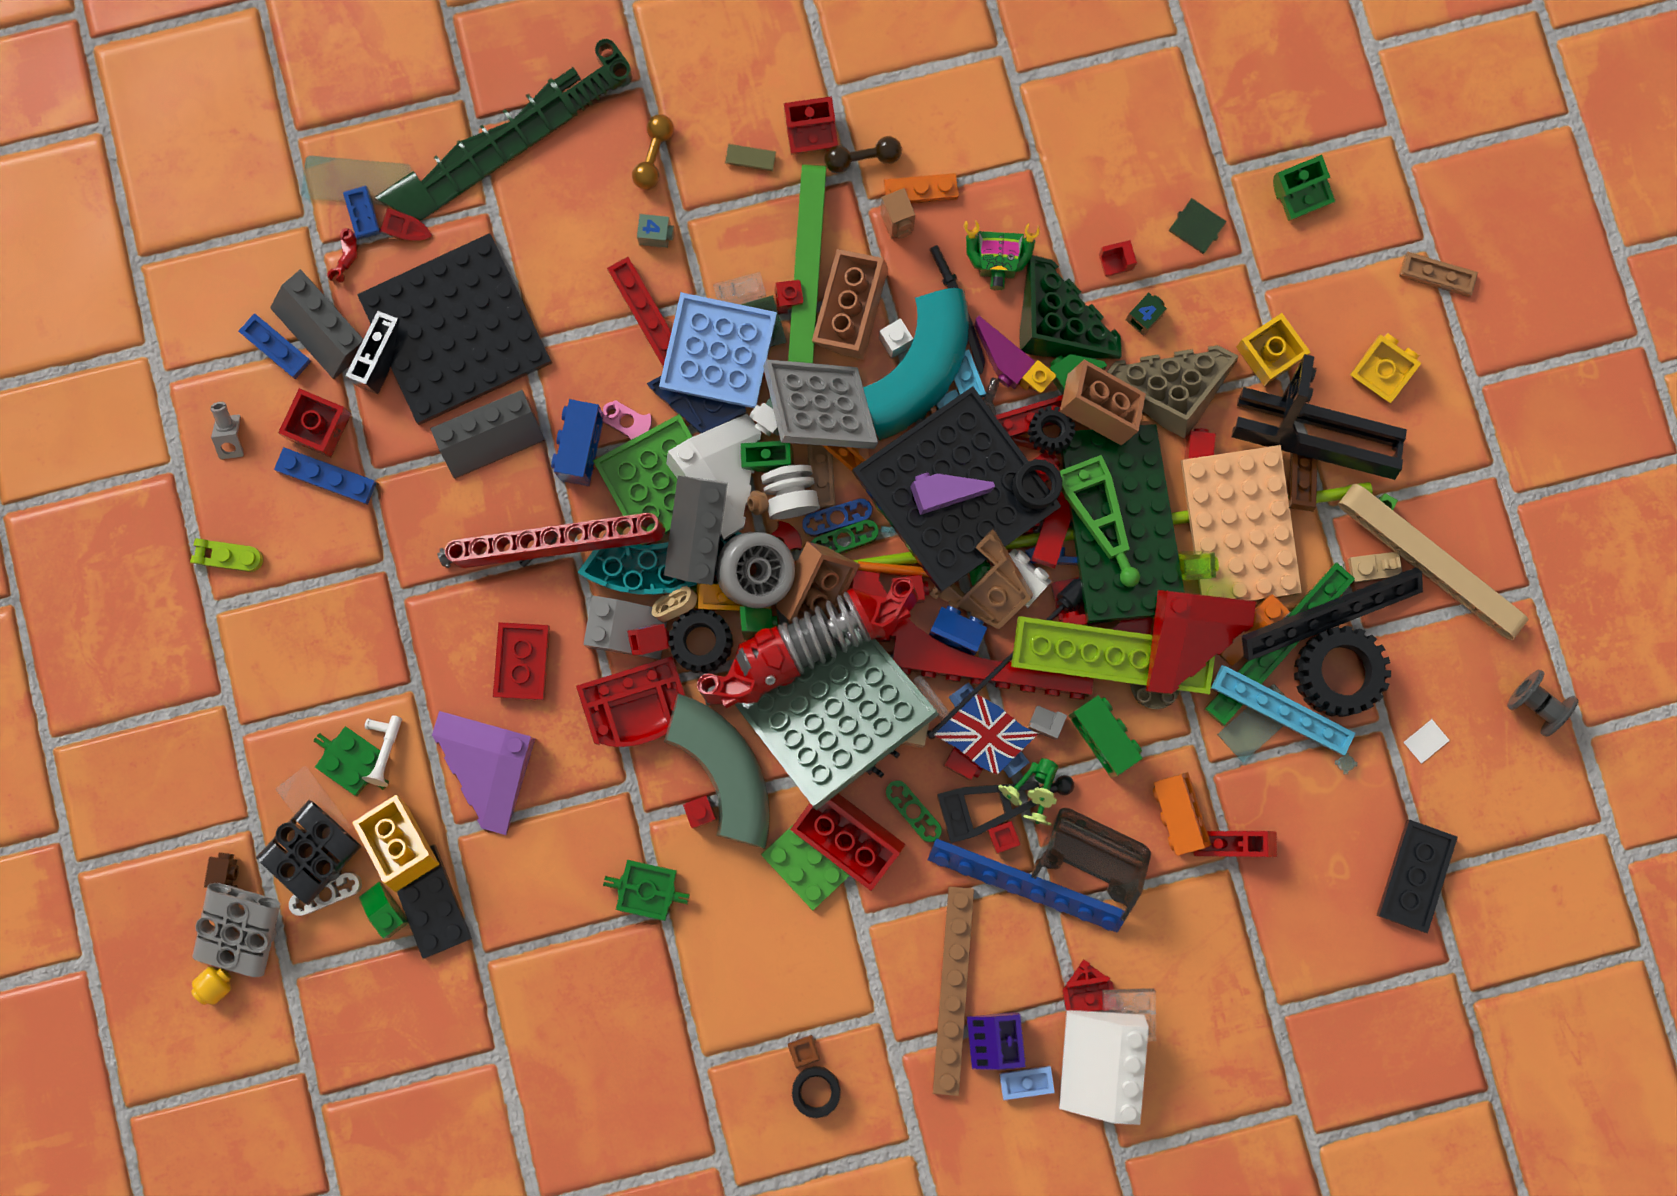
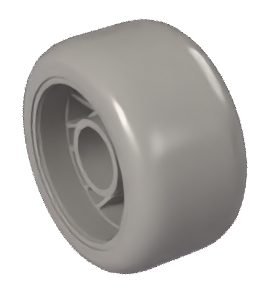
[715,532,795,608]

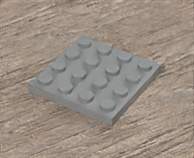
[763,359,878,449]

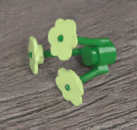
[998,758,1059,826]

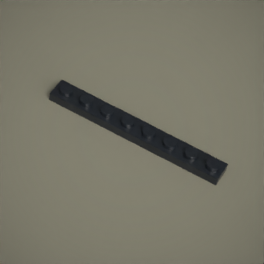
[1242,567,1423,661]

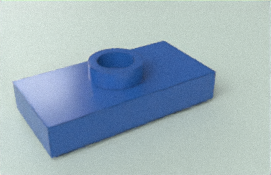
[343,186,381,240]

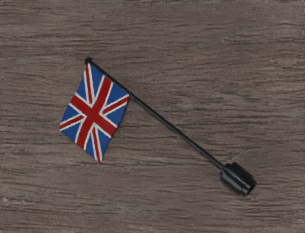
[927,577,1084,774]

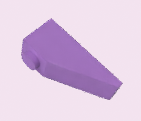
[910,473,995,515]

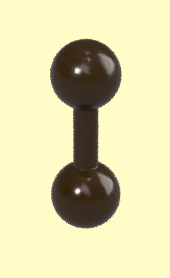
[825,136,902,173]

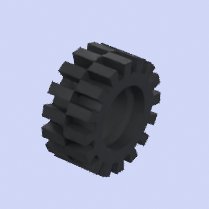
[1028,406,1075,455]

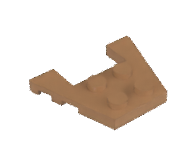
[929,529,1033,629]

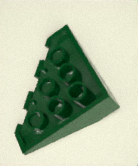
[1020,255,1122,359]

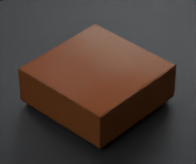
[788,1034,820,1069]

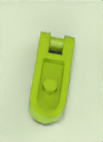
[190,538,263,572]

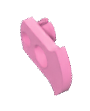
[603,400,652,440]

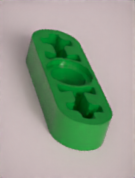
[811,520,879,554]
[886,780,942,842]

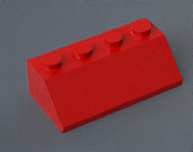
[790,793,906,891]

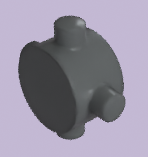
[437,548,453,568]

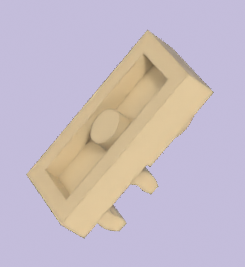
[1348,552,1402,583]

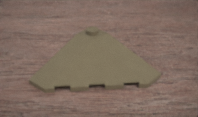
[1107,345,1239,438]

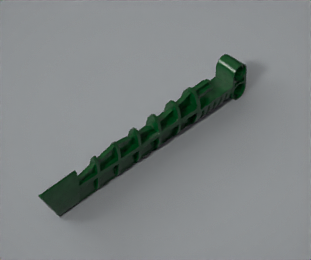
[375,39,632,221]

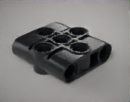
[256,800,362,905]

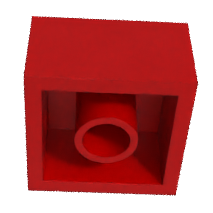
[278,388,351,458]

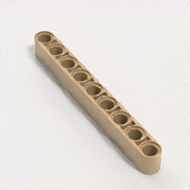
[1338,484,1528,640]

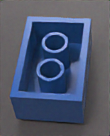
[551,399,604,487]

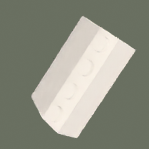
[1059,1010,1149,1125]

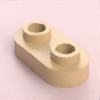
[652,586,697,622]

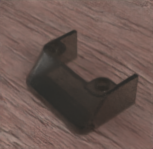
[1031,808,1151,922]

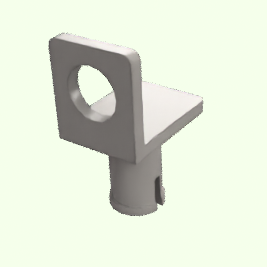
[210,402,244,459]

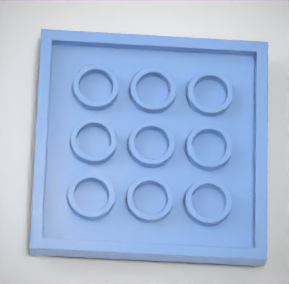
[659,292,777,408]

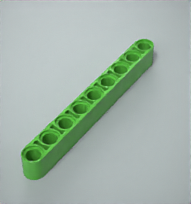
[788,164,826,363]

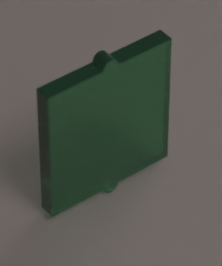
[1169,198,1227,254]

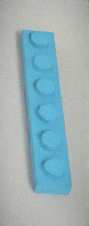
[1211,665,1356,756]

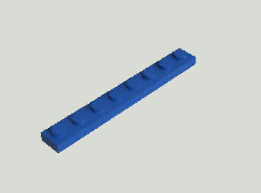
[928,838,1128,933]

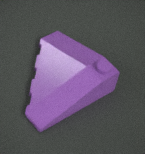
[432,711,536,835]

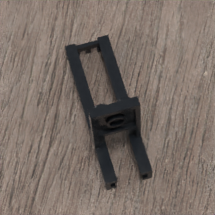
[1231,354,1407,480]

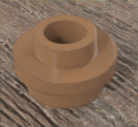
[747,490,769,515]

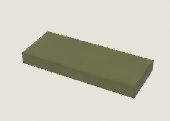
[725,144,776,171]

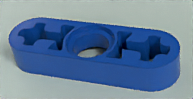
[802,499,872,537]

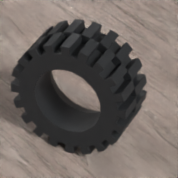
[1294,626,1391,717]

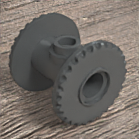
[1507,670,1578,737]

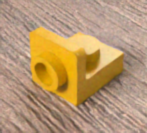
[1020,360,1056,394]

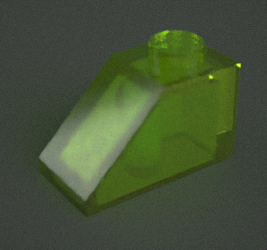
[1178,551,1219,580]

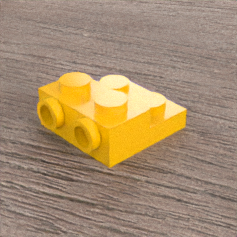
[1350,333,1421,403]

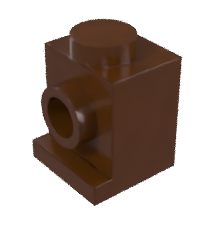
[204,852,239,888]

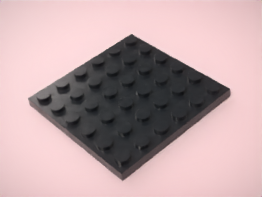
[357,233,552,425]
[852,386,1061,593]

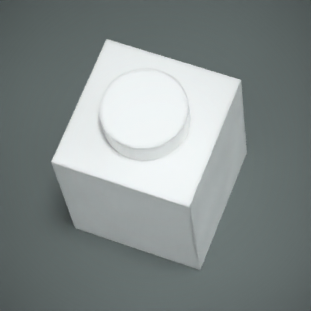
[879,318,913,359]

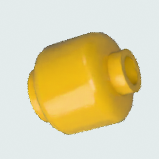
[191,966,231,1005]

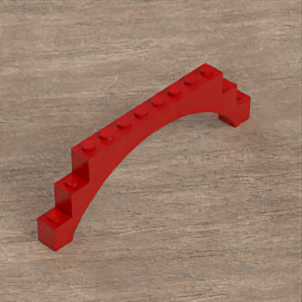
[852,570,1152,700]

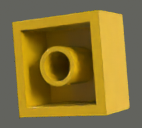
[1236,313,1311,386]

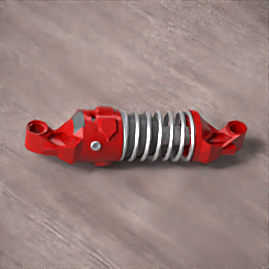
[697,577,918,708]

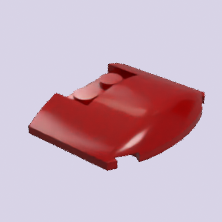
[576,656,685,747]

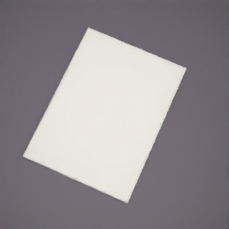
[1404,719,1450,764]

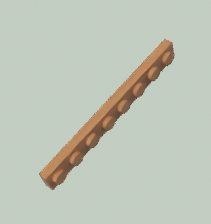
[933,886,974,1096]

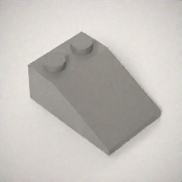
[583,595,667,660]

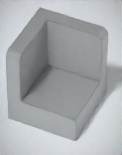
[1028,706,1067,740]

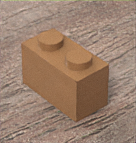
[880,188,915,239]

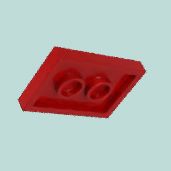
[493,622,550,700]

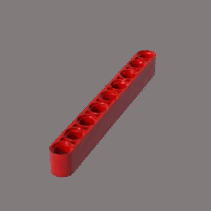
[445,513,665,568]

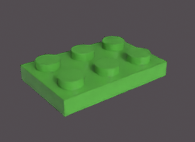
[761,824,850,911]

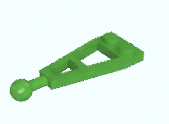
[1060,455,1140,587]

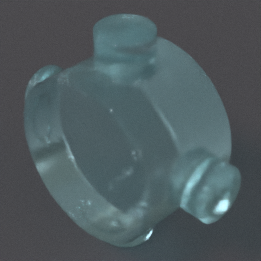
[1335,752,1358,774]

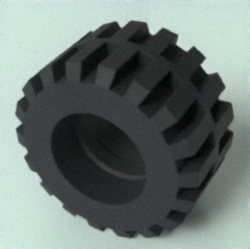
[668,609,733,674]

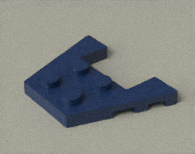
[647,375,747,434]

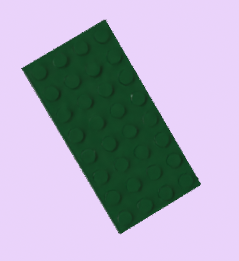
[1058,424,1185,624]

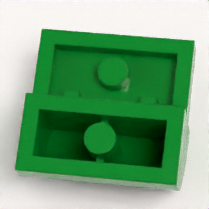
[1273,155,1336,221]

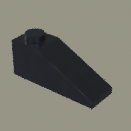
[345,311,400,394]

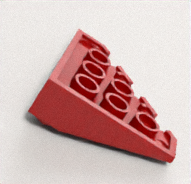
[1146,590,1256,694]

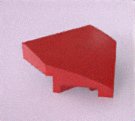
[1062,959,1118,1013]

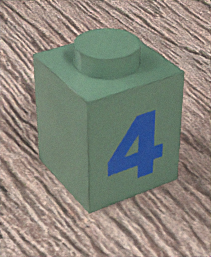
[637,214,674,248]

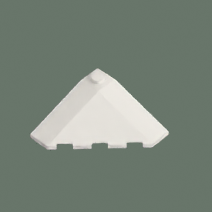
[666,414,761,541]

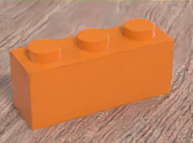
[1153,772,1211,856]

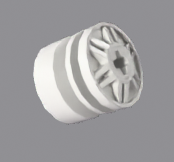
[761,465,820,520]

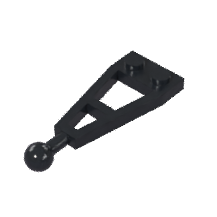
[937,775,1075,843]

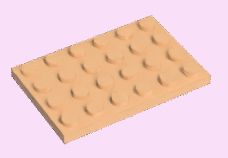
[1181,445,1302,601]

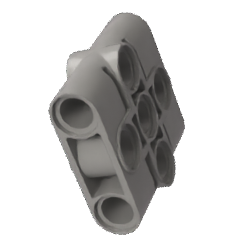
[192,883,280,977]

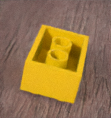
[352,795,439,892]

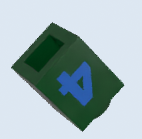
[1126,292,1167,336]

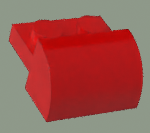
[784,96,838,154]

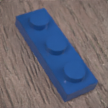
[238,313,312,379]

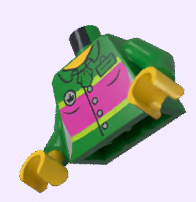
[963,220,1040,290]

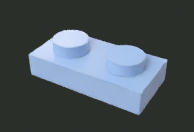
[999,1066,1055,1100]

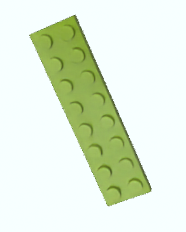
[1011,616,1215,694]

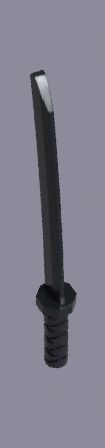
[929,245,985,375]

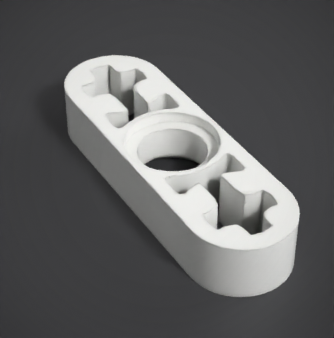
[289,873,362,916]

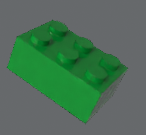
[1068,695,1143,778]

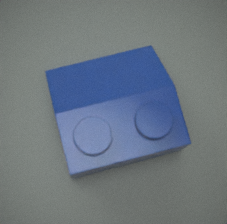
[929,606,987,656]

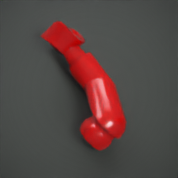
[327,228,357,283]

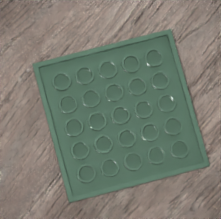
[735,628,939,810]

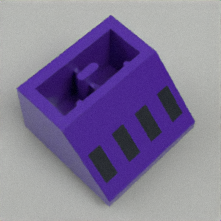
[967,1012,1026,1070]

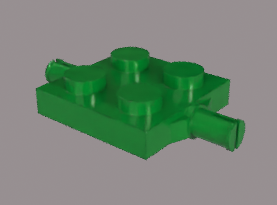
[313,726,389,797]
[603,860,690,921]

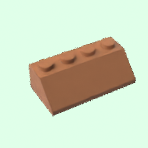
[812,249,888,360]

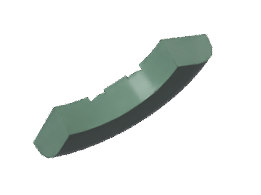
[664,693,770,849]

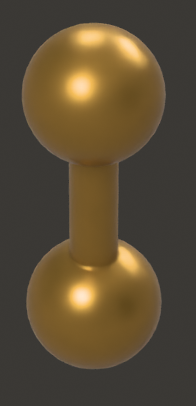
[632,114,674,190]

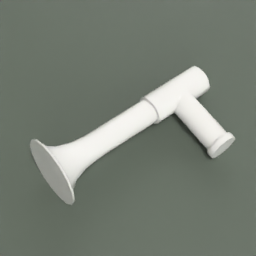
[362,715,402,787]

